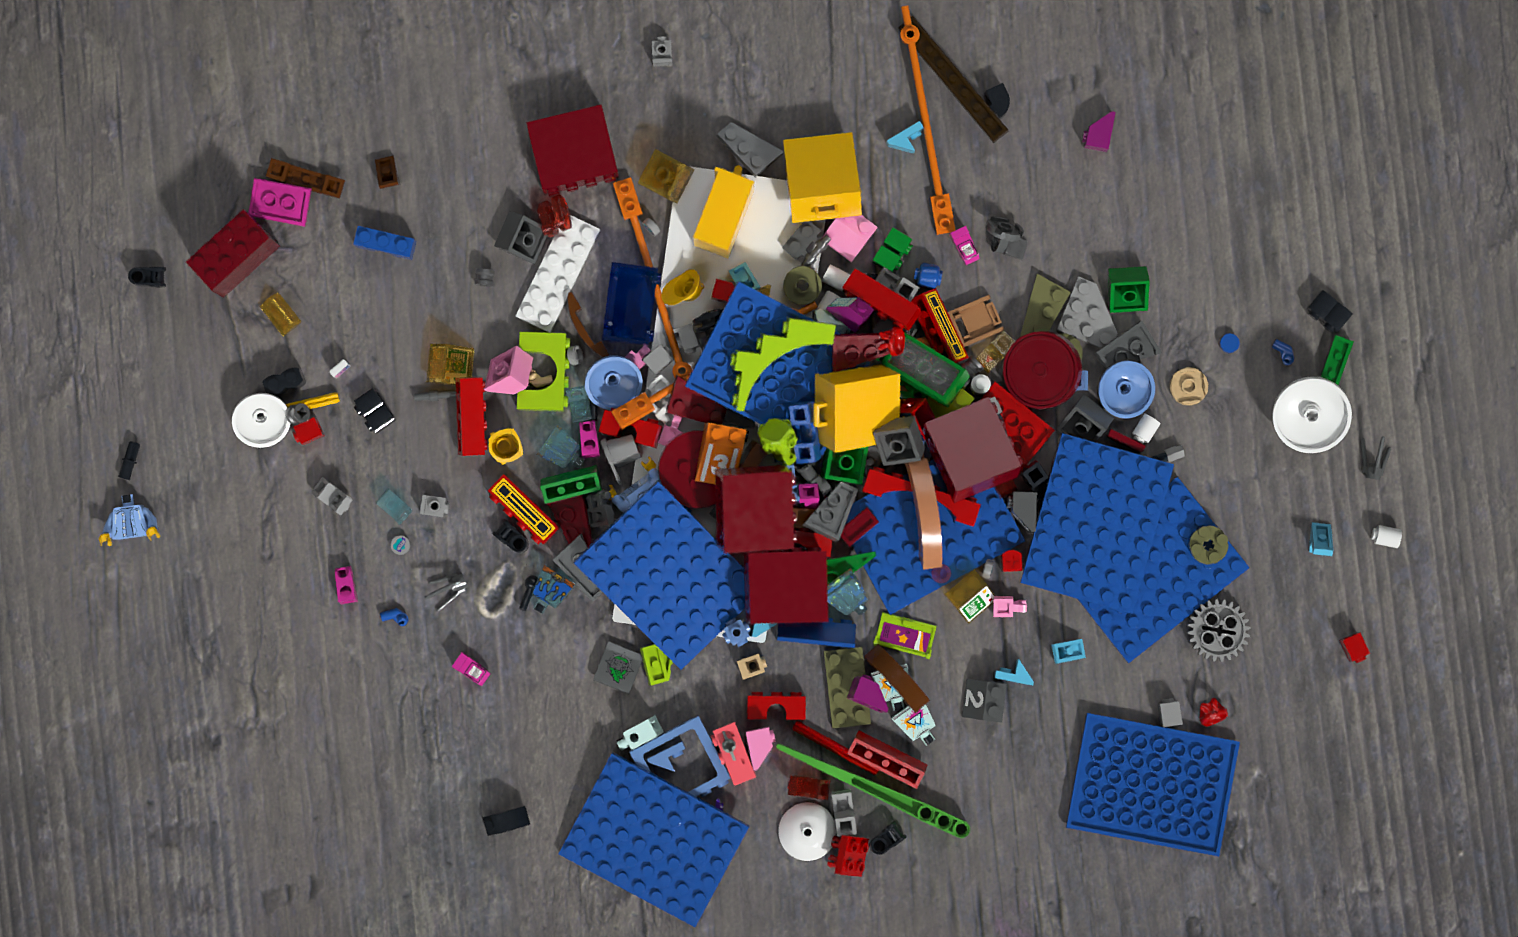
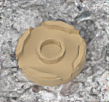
[1169,367,1208,406]

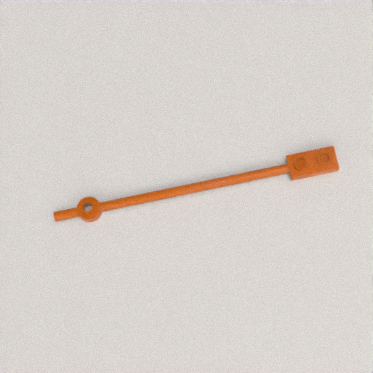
[900,6,956,235]
[613,177,692,378]
[611,301,818,429]

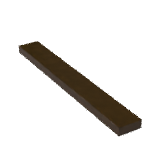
[898,16,1009,143]

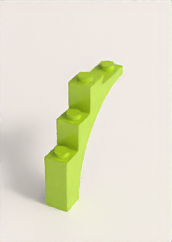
[730,317,836,411]

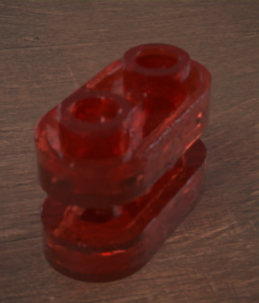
[537,194,572,238]

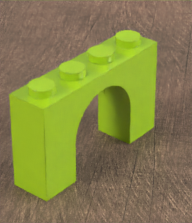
[517,332,570,412]

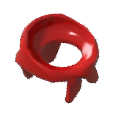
[878,327,905,357]
[1199,698,1228,726]

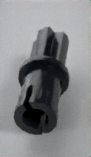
[118,441,140,480]

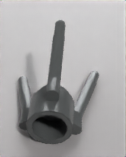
[1361,436,1391,480]
[424,573,468,611]

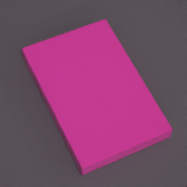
[249,178,312,227]

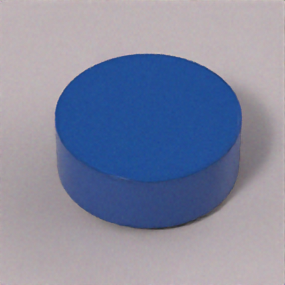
[1220,334,1240,353]

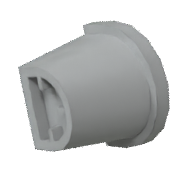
[601,435,642,485]

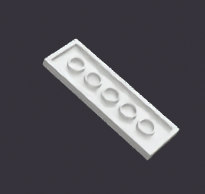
[516,213,600,333]

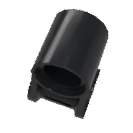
[128,267,166,288]
[492,519,529,553]
[869,821,907,855]

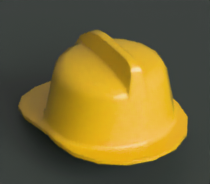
[661,269,705,305]

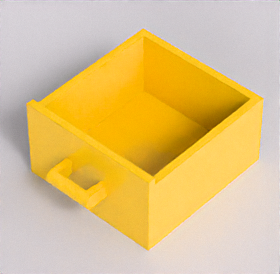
[783,132,862,223]
[693,165,754,259]
[813,364,900,452]

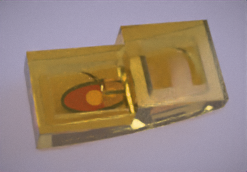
[976,330,1015,373]

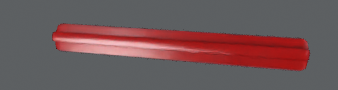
[793,721,879,775]

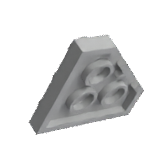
[1057,276,1118,348]

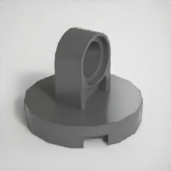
[985,216,1024,253]

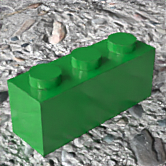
[540,465,601,504]

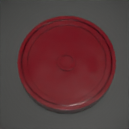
[1003,331,1082,409]
[658,430,716,508]

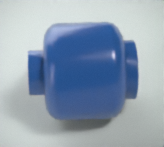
[914,263,943,289]

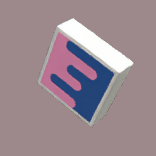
[330,359,350,379]

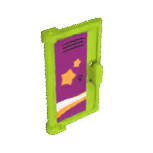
[873,612,937,659]

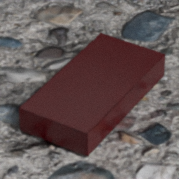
[1106,429,1146,453]
[841,507,879,547]

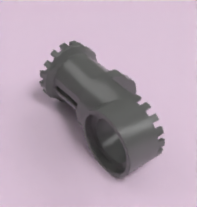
[796,462,832,497]

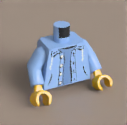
[603,457,661,512]
[99,494,160,546]

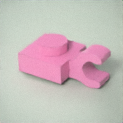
[625,345,651,370]
[658,415,683,446]
[993,596,1027,617]

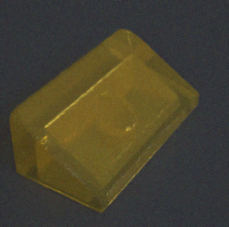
[260,293,301,337]

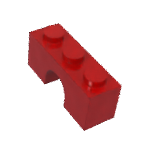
[598,408,663,449]
[747,692,806,720]

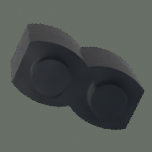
[1307,290,1353,333]
[262,368,306,396]
[354,388,396,433]

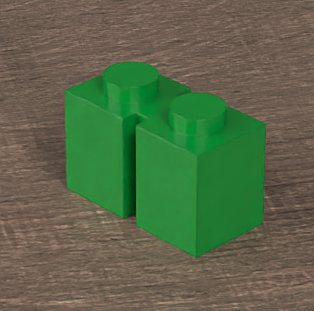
[872,227,913,272]

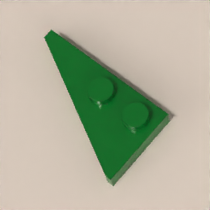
[827,551,877,585]

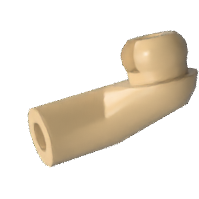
[528,370,553,388]

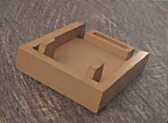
[948,295,1004,347]

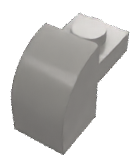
[875,267,919,301]
[311,477,352,515]
[831,789,857,837]

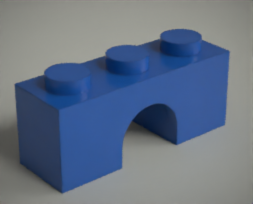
[353,226,417,260]
[789,401,821,464]

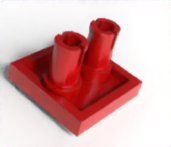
[827,835,869,877]

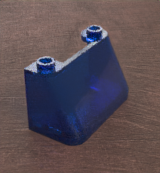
[602,262,661,345]

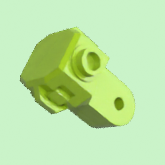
[758,418,797,465]

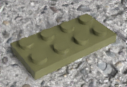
[824,647,871,728]

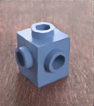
[722,618,751,647]

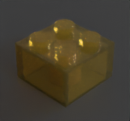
[638,149,695,204]

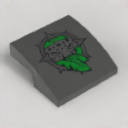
[593,641,643,694]

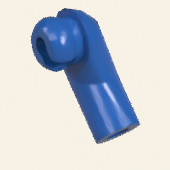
[1272,339,1294,365]
[380,608,409,626]

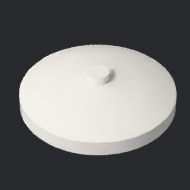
[1272,377,1352,453]

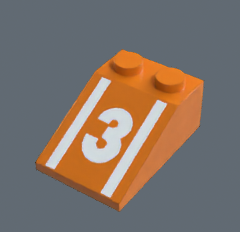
[695,423,746,484]

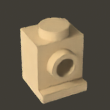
[737,654,767,680]

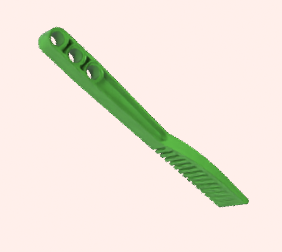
[776,743,970,838]

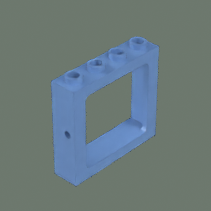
[630,715,731,797]

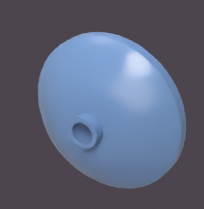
[585,355,643,410]
[1098,361,1155,418]

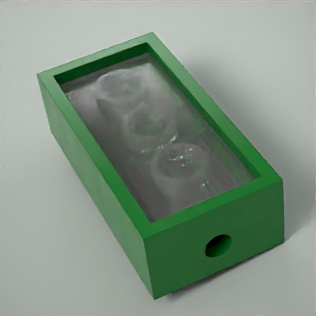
[881,331,970,408]

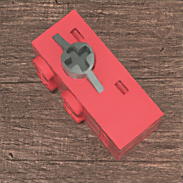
[711,721,756,786]

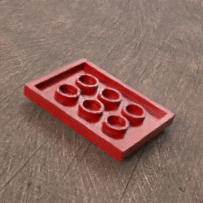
[979,382,1055,475]

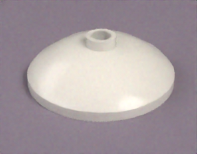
[232,393,290,448]
[778,802,837,861]

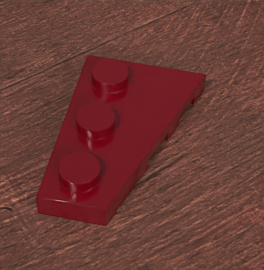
[832,333,890,373]
[665,375,727,425]
[547,494,593,547]

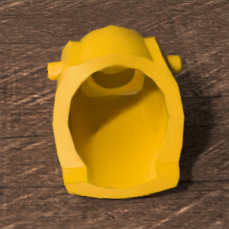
[488,428,523,465]

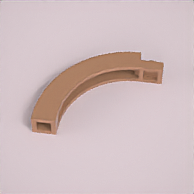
[905,454,942,570]

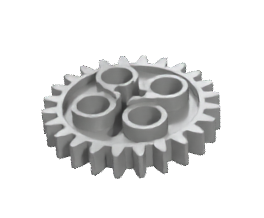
[1187,599,1251,662]

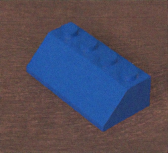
[777,618,856,648]

